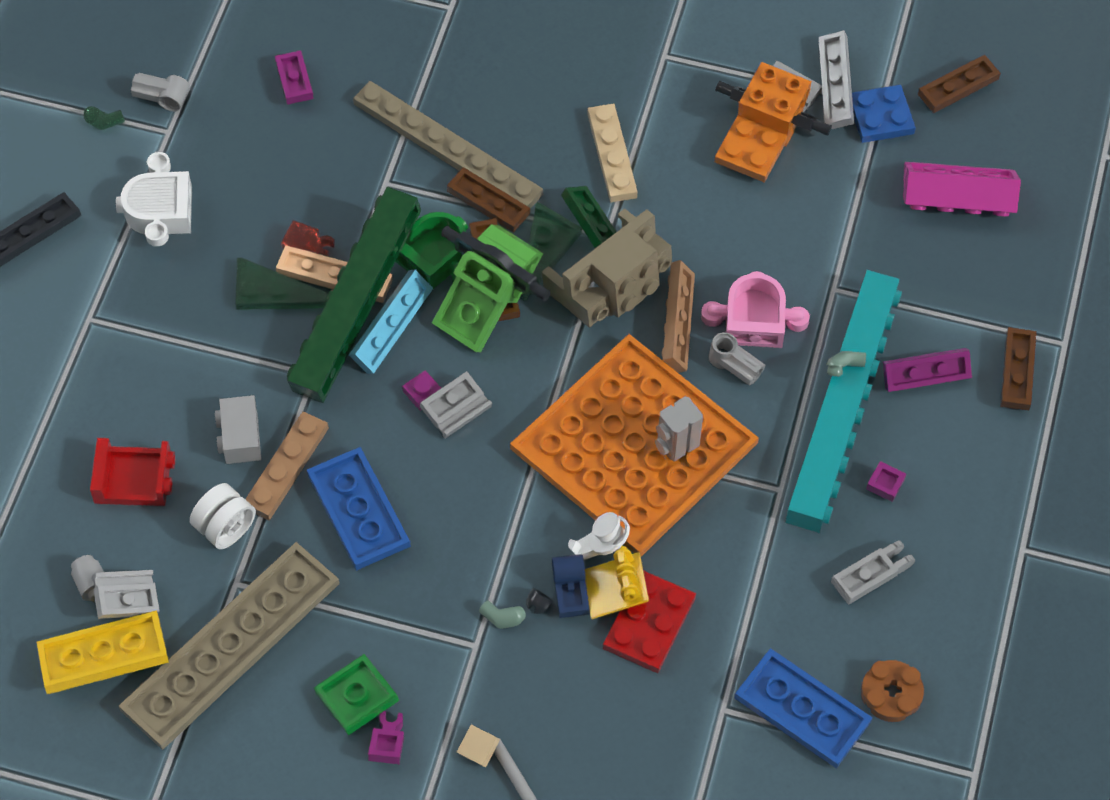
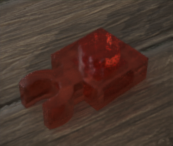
[281,220,335,257]

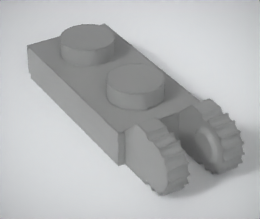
[831,541,915,605]

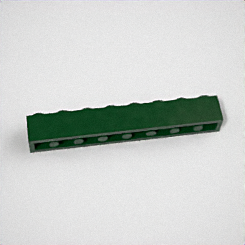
[287,187,421,403]

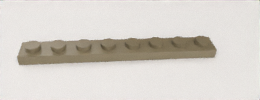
[353,81,543,209]

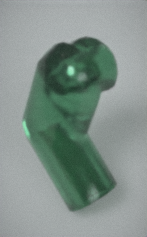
[83,106,125,130]

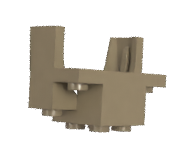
[542,209,672,328]

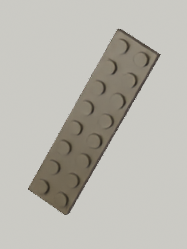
[119,542,339,750]

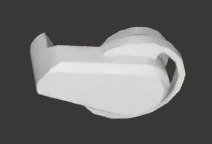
[568,512,630,560]

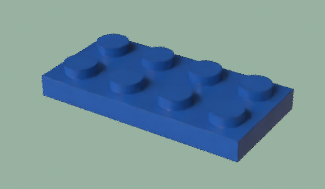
[307,447,411,571]
[734,648,873,769]

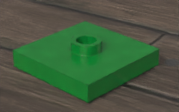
[314,654,400,735]

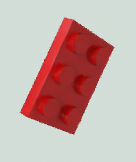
[603,570,696,673]

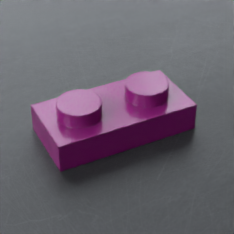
[275,50,314,105]

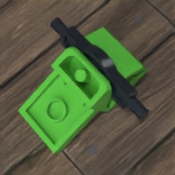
[432,224,551,352]

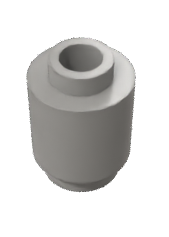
[71,555,104,602]

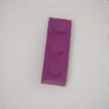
[883,348,972,392]

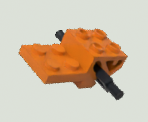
[714,62,832,183]

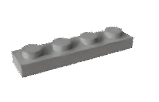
[819,30,854,129]

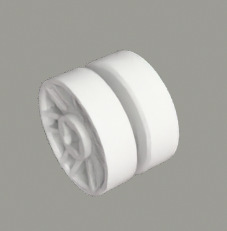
[190,483,256,549]

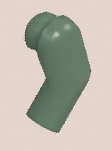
[826,351,866,376]
[479,600,526,629]

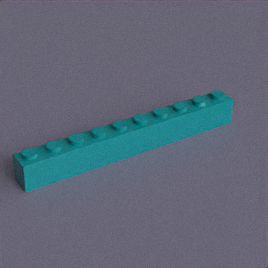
[785,270,902,533]

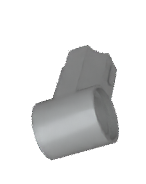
[131,73,190,112]
[709,332,765,386]

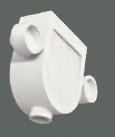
[116,152,192,246]

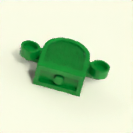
[396,212,468,289]

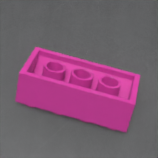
[903,162,1021,216]

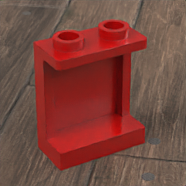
[90,438,175,506]

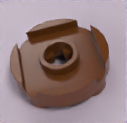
[861,660,924,722]

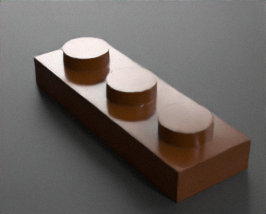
[918,54,1001,114]
[447,167,530,233]
[1000,327,1037,411]

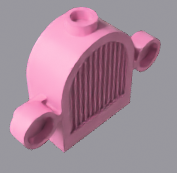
[701,271,810,348]

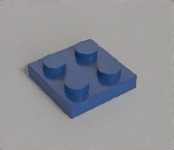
[852,85,916,143]

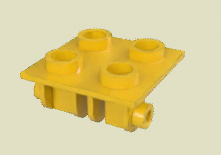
[585,546,649,619]

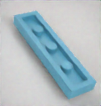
[349,269,433,374]

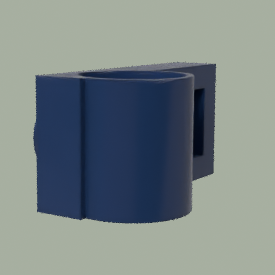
[552,554,590,618]

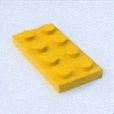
[36,610,169,694]

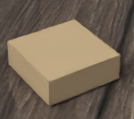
[457,725,500,767]

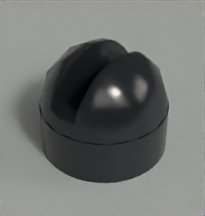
[526,588,553,614]

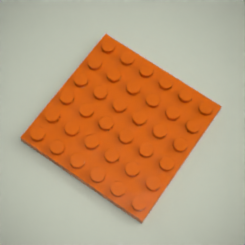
[510,334,759,557]

